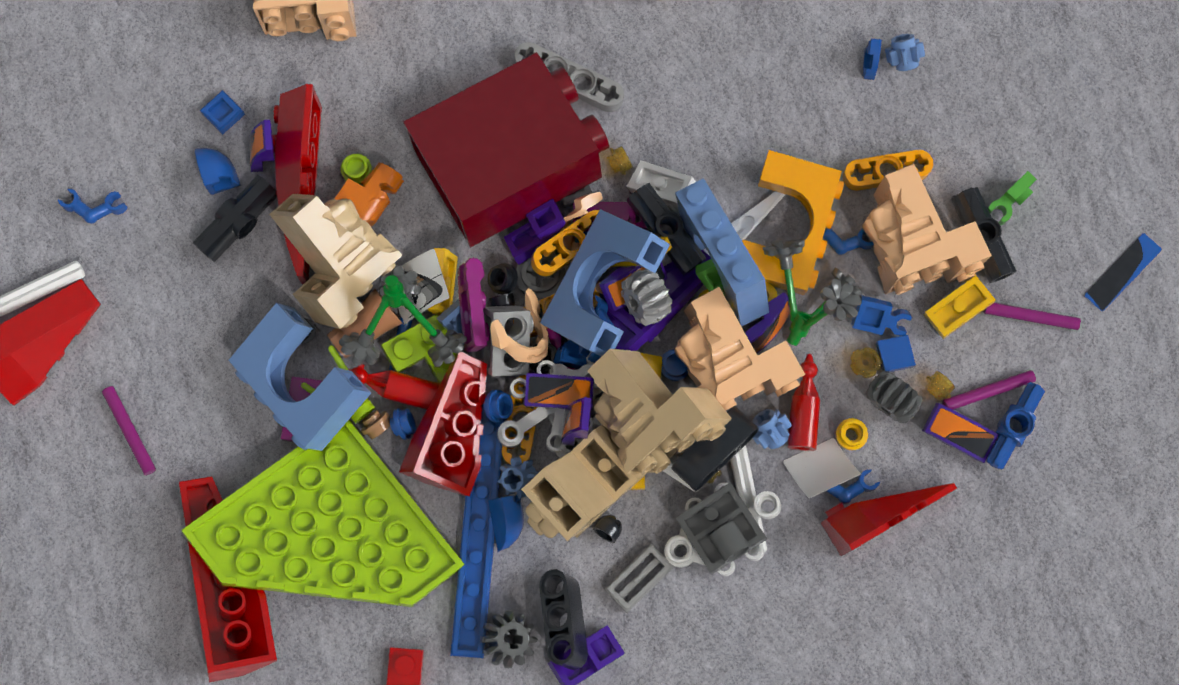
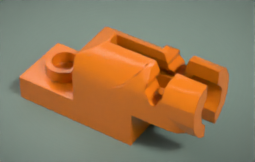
[335,162,404,227]

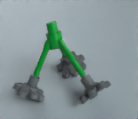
[763,239,864,346]
[339,265,467,367]

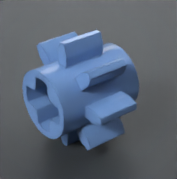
[885,34,925,71]
[753,409,792,449]
[498,456,539,499]

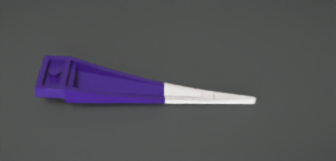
[594,191,786,351]

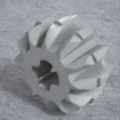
[621,269,672,326]

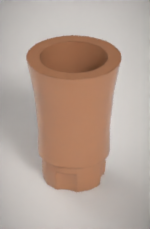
[327,289,402,358]

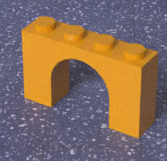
[742,150,844,295]

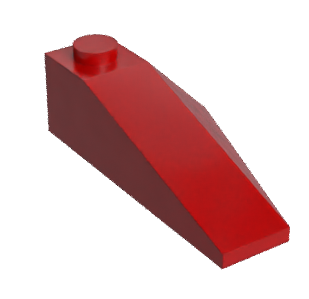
[399,352,487,497]

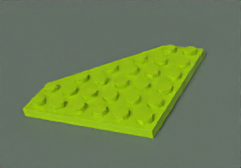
[181,420,465,607]

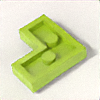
[381,314,456,383]

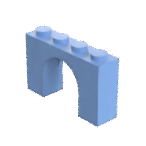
[675,178,769,327]
[540,209,670,357]
[228,303,371,451]

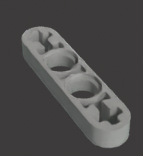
[514,42,624,112]

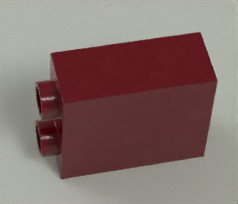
[403,52,609,248]

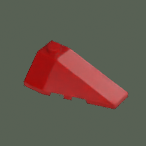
[0,279,101,406]
[821,483,957,556]

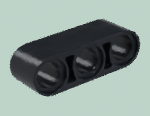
[671,406,759,491]
[539,569,588,670]

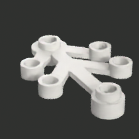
[497,360,602,452]
[664,483,781,576]

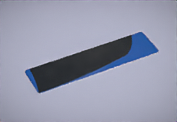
[1085,233,1162,311]

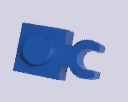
[851,295,912,336]

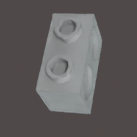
[482,305,534,377]

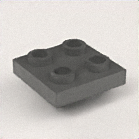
[676,482,767,575]

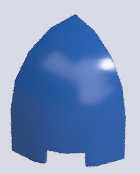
[194,148,241,195]
[488,495,524,552]

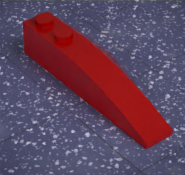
[272,84,322,284]
[179,476,277,683]

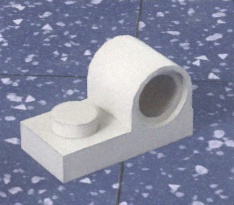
[627,161,696,216]

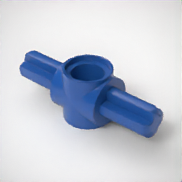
[987,382,1045,470]

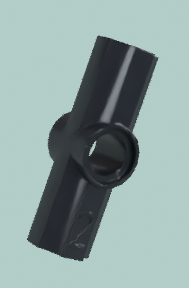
[193,175,277,262]
[626,183,706,276]
[951,187,1017,283]

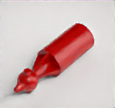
[787,354,820,451]
[348,364,440,410]

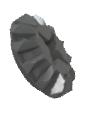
[516,253,566,299]

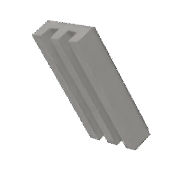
[604,544,674,613]

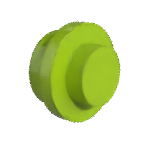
[341,154,372,184]

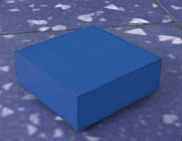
[200,90,245,135]
[875,335,916,372]

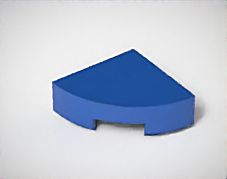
[862,39,882,80]
[554,340,587,369]

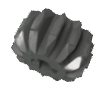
[865,371,923,423]
[479,611,538,668]

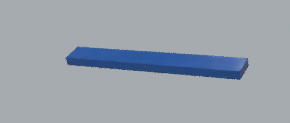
[450,396,506,658]

